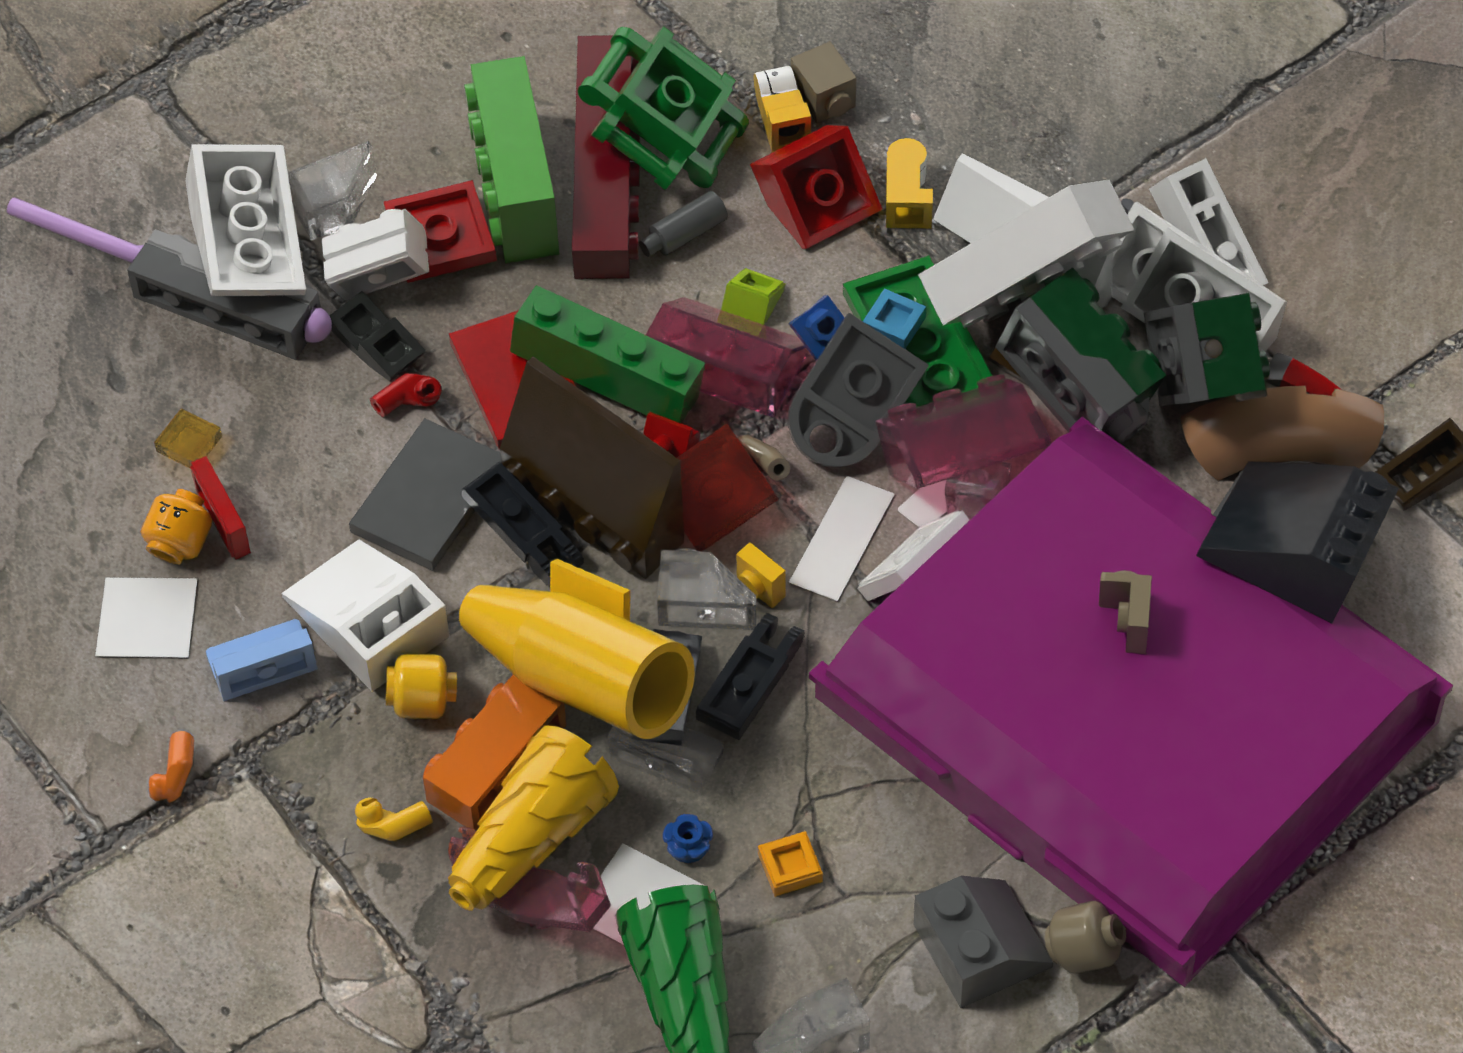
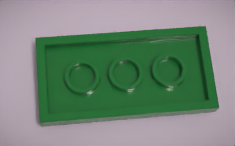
[843,256,1003,437]

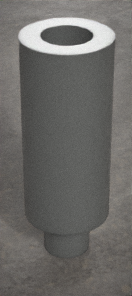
[639,191,728,257]

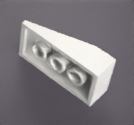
[185,144,306,296]

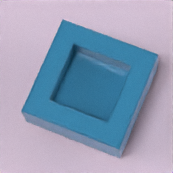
[863,288,926,349]

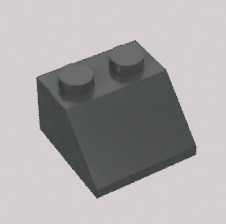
[913,876,1053,1008]

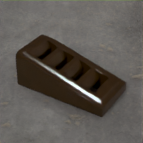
[1375,418,1463,511]

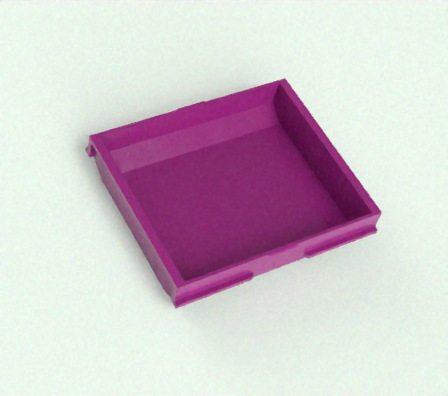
[809,417,1453,987]

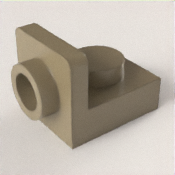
[1099,570,1152,654]

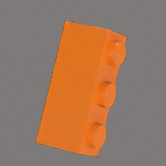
[423,675,567,832]

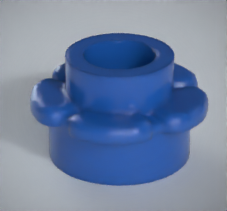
[663,814,713,863]

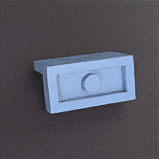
[206,619,318,701]

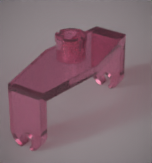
[448,826,611,932]

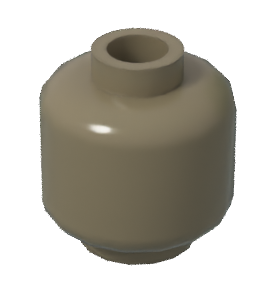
[1045,901,1126,974]

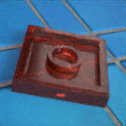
[677,424,779,554]

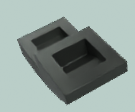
[329,291,426,381]

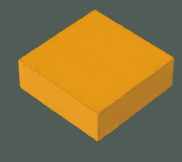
[758,831,823,897]

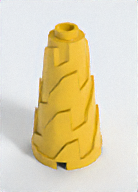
[448,725,619,911]

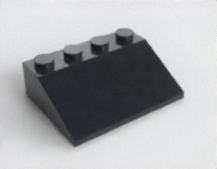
[1196,461,1399,623]

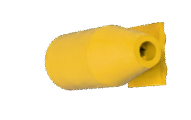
[459,559,695,739]

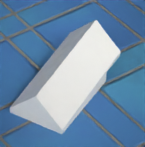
[933,153,1113,308]
[1111,202,1287,351]

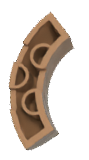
[1180,386,1384,481]

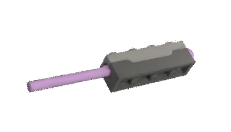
[7,197,332,360]

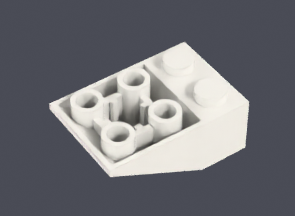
[282,539,450,692]

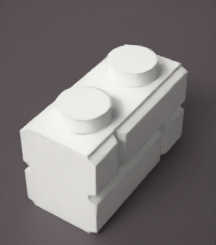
[322,209,429,301]

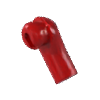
[370,373,442,417]

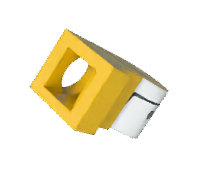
[754,66,811,152]
[886,138,933,229]

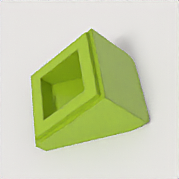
[721,268,786,327]

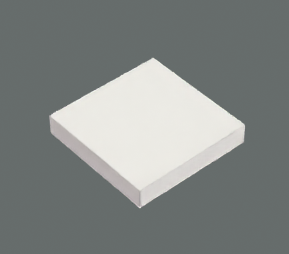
[857,511,970,601]

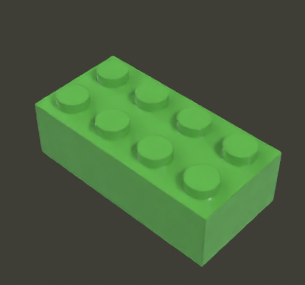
[464,56,560,263]

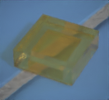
[154,408,222,468]

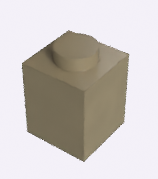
[791,41,856,123]

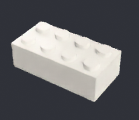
[918,180,1134,327]

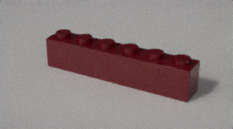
[572,35,641,279]

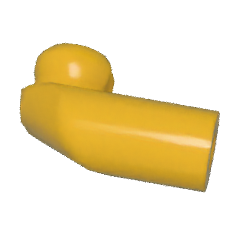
[355,797,433,841]

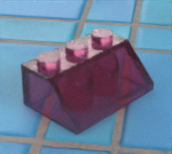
[645,297,809,418]
[875,375,1052,489]

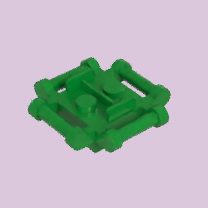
[578,26,749,190]

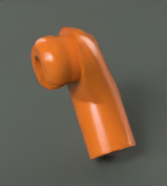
[149,731,195,803]

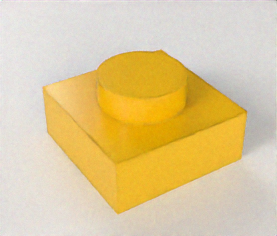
[736,542,786,609]

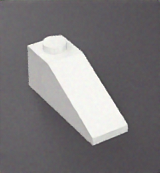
[1149,158,1269,285]

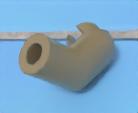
[727,435,790,481]

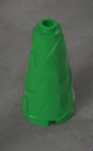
[615,884,730,1053]

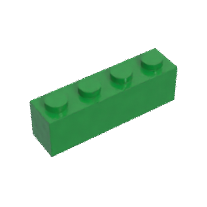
[510,285,706,424]

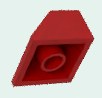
[750,125,883,249]

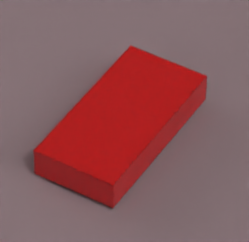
[190,456,251,560]

